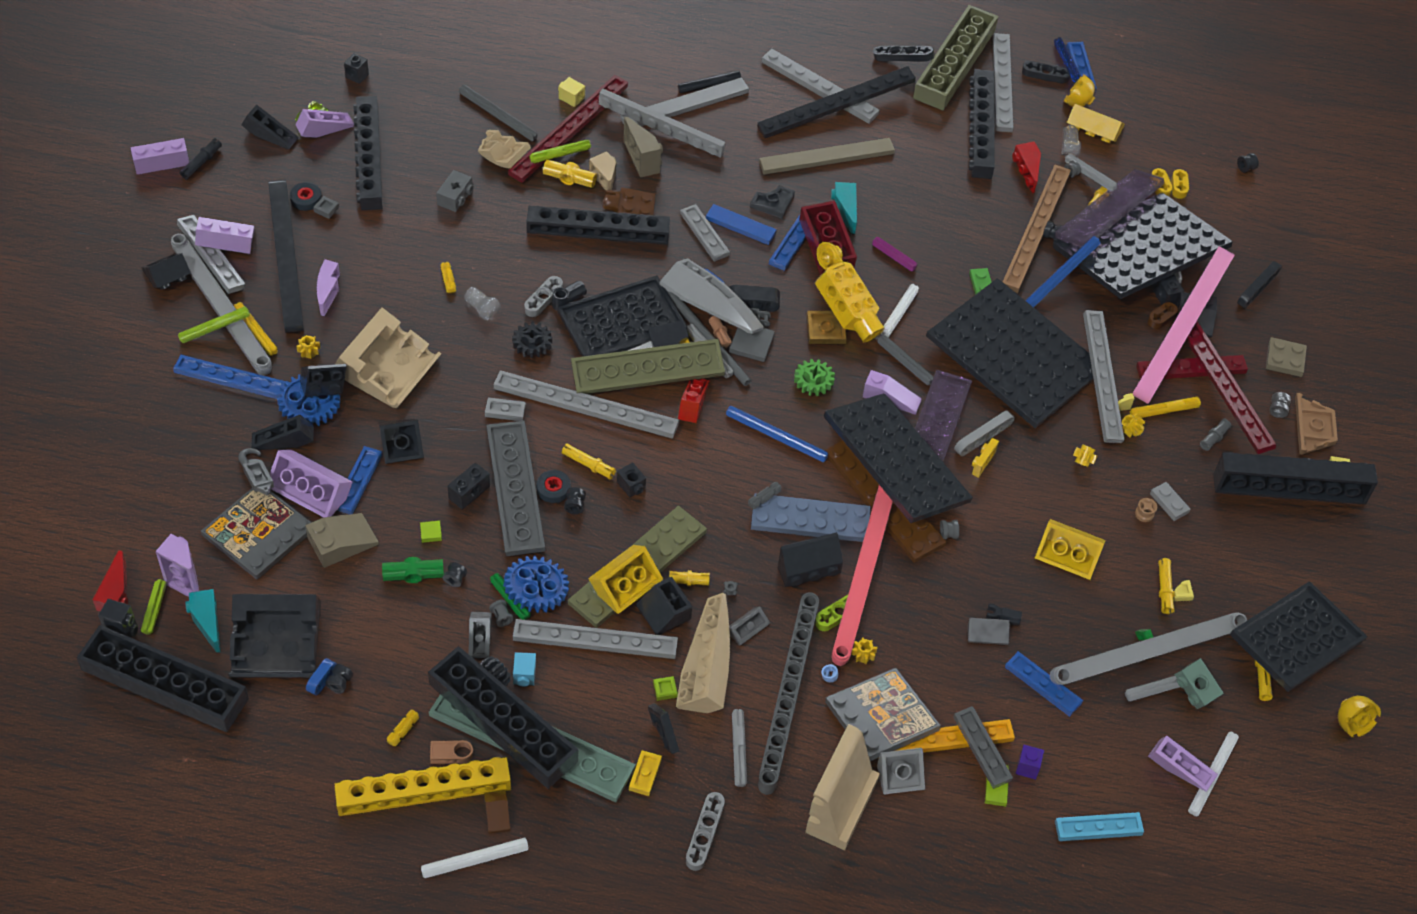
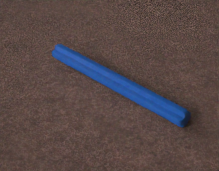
[1025,236,1100,307]
[726,406,828,462]

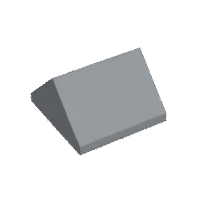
[877,748,925,794]

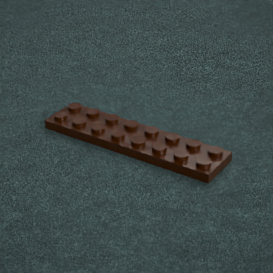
[825,440,946,563]

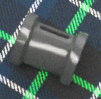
[489,600,513,627]

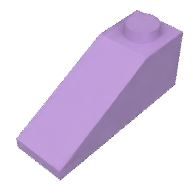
[296,109,354,137]
[863,370,922,415]
[1148,736,1218,792]

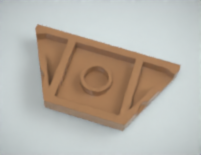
[1295,393,1338,454]

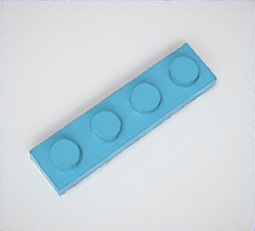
[1055,812,1144,841]

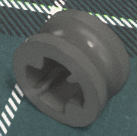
[1064,160,1081,178]

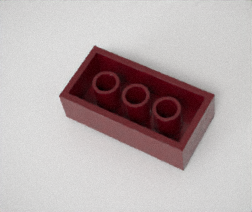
[799,200,857,276]

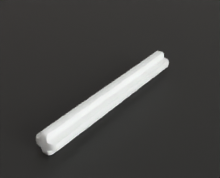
[1188,732,1239,816]
[421,838,528,878]

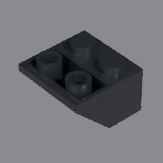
[300,364,347,397]
[636,577,693,635]

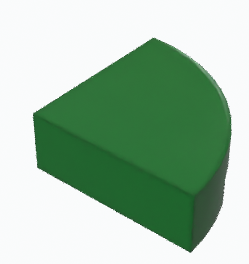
[1135,629,1153,640]

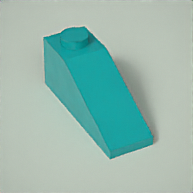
[831,182,857,234]
[185,589,220,652]

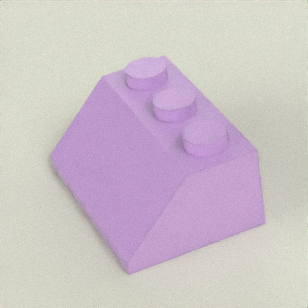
[131,138,189,174]
[195,217,255,254]
[156,534,199,597]

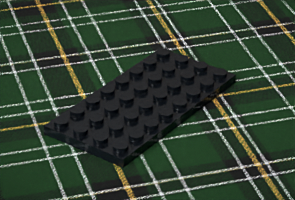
[823,393,973,523]

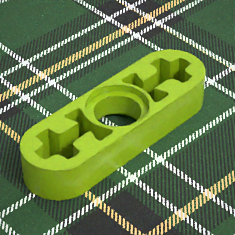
[815,595,848,631]

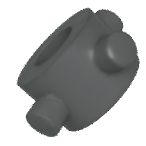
[723,581,738,595]

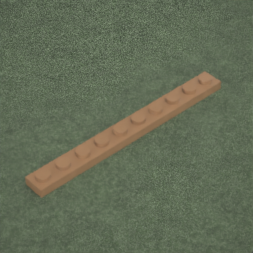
[1003,165,1071,293]

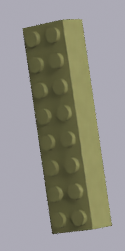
[913,5,999,110]

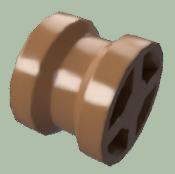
[1135,498,1157,522]

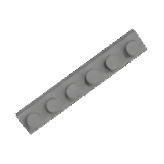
[177,215,245,294]

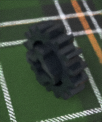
[512,321,552,358]

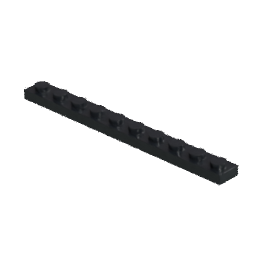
[757,66,916,139]

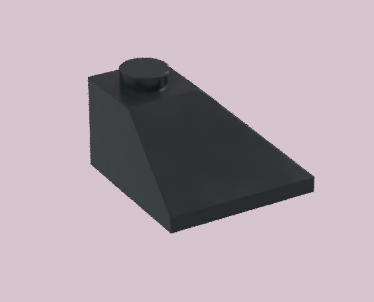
[379,419,424,464]

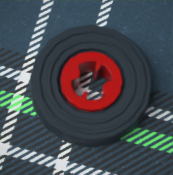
[290,182,322,211]
[536,470,571,503]

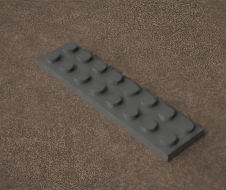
[486,421,545,556]

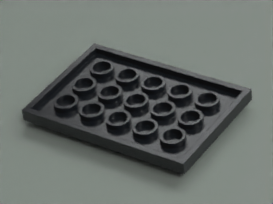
[557,275,687,357]
[1230,581,1368,692]

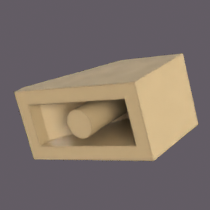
[589,151,617,190]

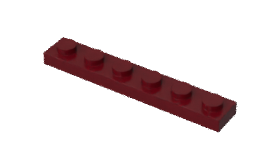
[1136,355,1248,380]

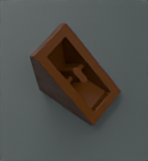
[484,790,510,834]

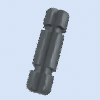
[748,482,782,509]

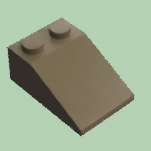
[624,116,663,177]
[305,513,379,568]

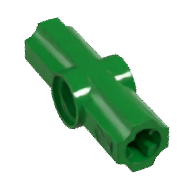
[382,557,444,583]

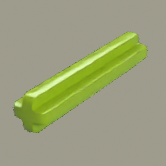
[141,579,167,635]

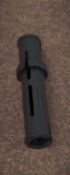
[179,138,222,180]

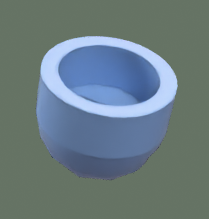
[821,664,838,682]

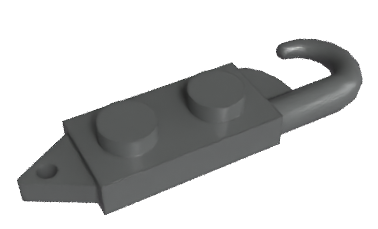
[238,448,274,496]

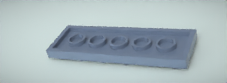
[751,493,870,542]

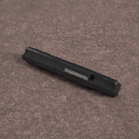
[677,70,741,93]

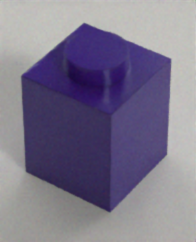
[1015,745,1044,780]

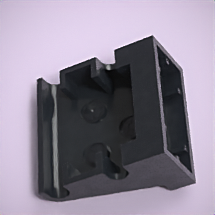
[229,594,321,678]

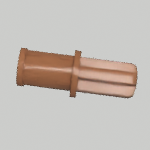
[709,316,732,348]

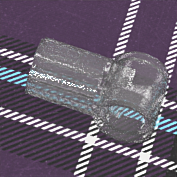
[1061,125,1081,157]
[464,287,501,320]

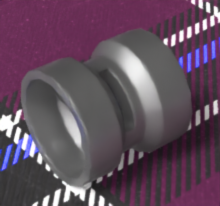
[1269,392,1291,418]

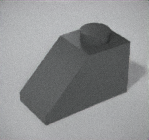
[468,612,492,658]

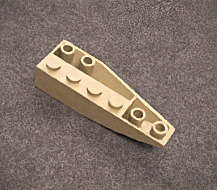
[676,593,730,713]

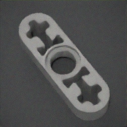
[524,276,563,317]

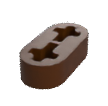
[1148,302,1178,329]

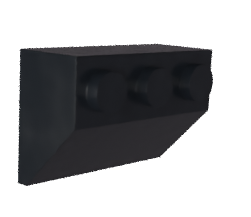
[778,532,843,587]

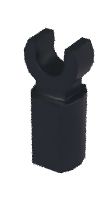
[986,604,1022,625]

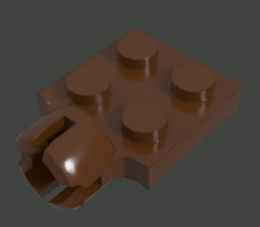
[603,187,655,215]

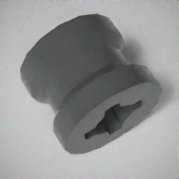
[940,520,959,540]

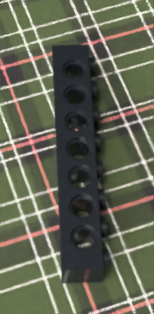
[969,69,995,179]
[353,96,383,210]
[526,205,670,244]

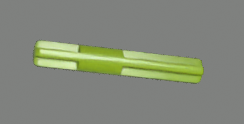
[530,140,591,163]
[178,306,250,343]

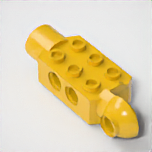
[815,242,885,343]

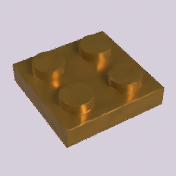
[807,311,846,344]

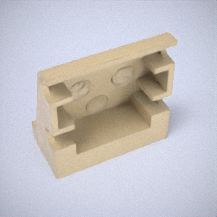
[335,308,441,408]
[806,724,880,850]

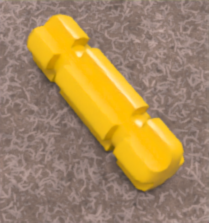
[441,262,456,293]
[387,710,419,746]

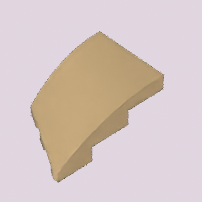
[478,130,531,168]

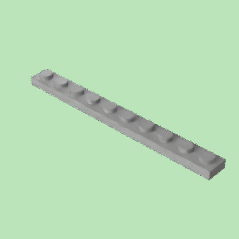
[494,370,679,439]

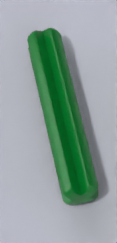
[490,573,530,620]

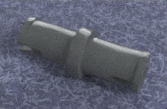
[1200,419,1232,451]

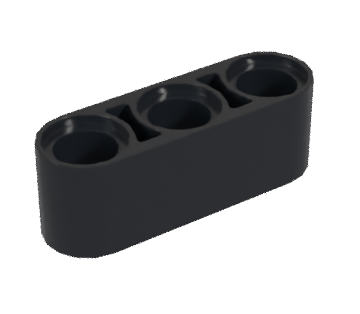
[729,285,780,312]

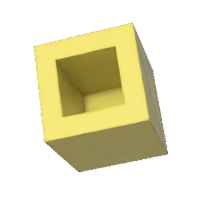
[558,77,585,107]

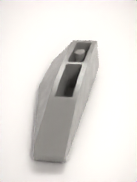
[660,258,763,334]

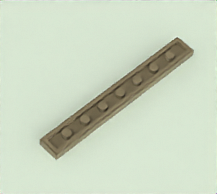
[759,138,895,175]

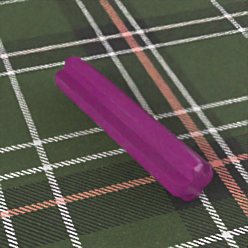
[872,236,917,271]

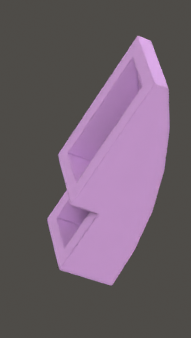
[317,259,340,316]

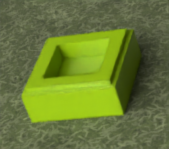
[420,521,442,543]
[653,676,678,701]

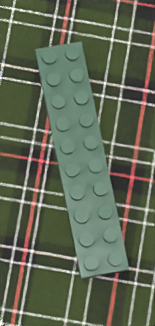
[429,694,636,802]

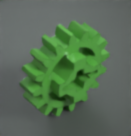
[794,359,835,396]

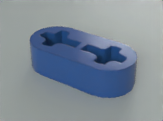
[306,658,337,695]

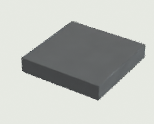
[729,328,775,362]

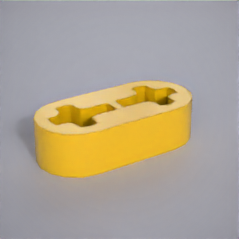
[1150,168,1172,196]
[1171,169,1189,199]

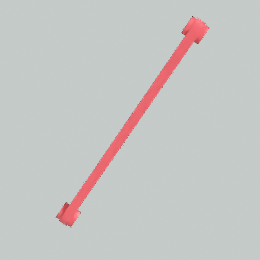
[831,485,893,666]

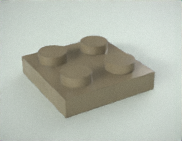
[1266,337,1307,377]

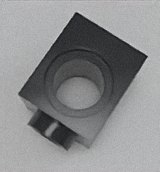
[344,53,369,84]
[617,462,646,498]

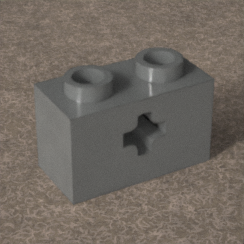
[436,170,474,212]

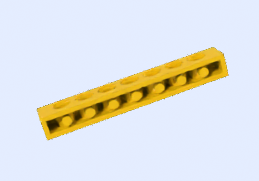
[334,757,511,816]

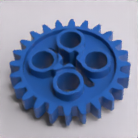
[277,374,340,426]
[503,556,569,613]

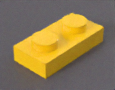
[972,438,999,478]
[629,750,662,796]

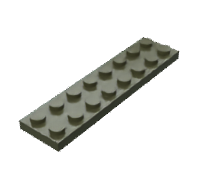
[571,339,725,394]
[568,505,707,628]

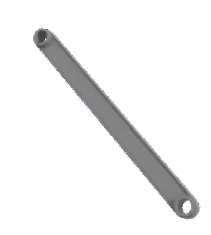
[171,233,272,376]
[1050,612,1247,685]

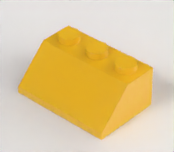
[1067,104,1125,143]
[1035,519,1106,580]
[588,545,663,614]

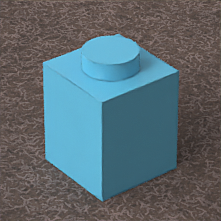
[513,652,536,686]

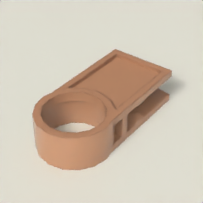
[430,740,473,764]

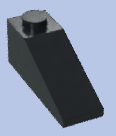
[241,104,298,150]
[251,415,314,450]

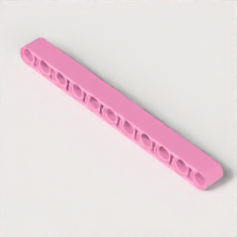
[1133,246,1234,404]

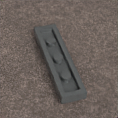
[953,706,1013,789]

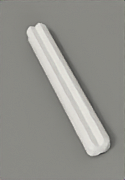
[881,284,919,337]

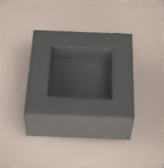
[314,196,339,219]

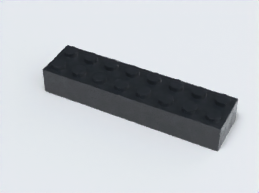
[1213,452,1378,505]
[76,625,249,732]
[428,646,579,789]

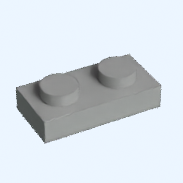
[485,398,526,421]
[1150,482,1190,521]

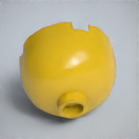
[1063,74,1095,107]
[1337,695,1381,737]

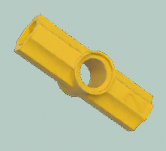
[543,159,597,188]

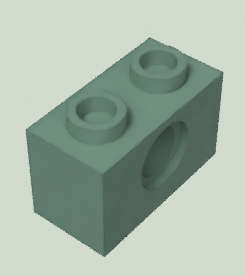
[1174,658,1224,709]

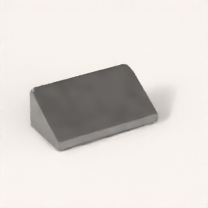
[729,606,770,645]
[967,618,1009,645]

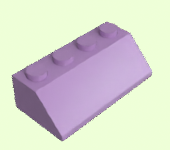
[270,450,352,517]

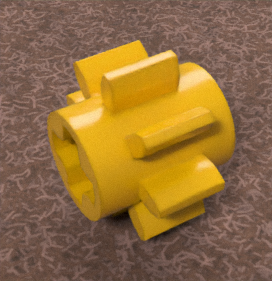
[297,335,321,359]
[1122,413,1145,437]
[1073,444,1097,467]
[851,638,877,664]

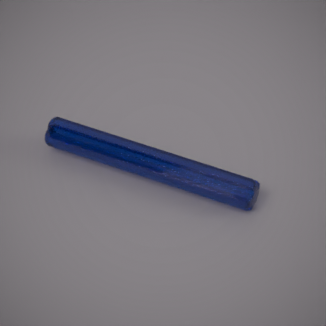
[1053,37,1082,83]

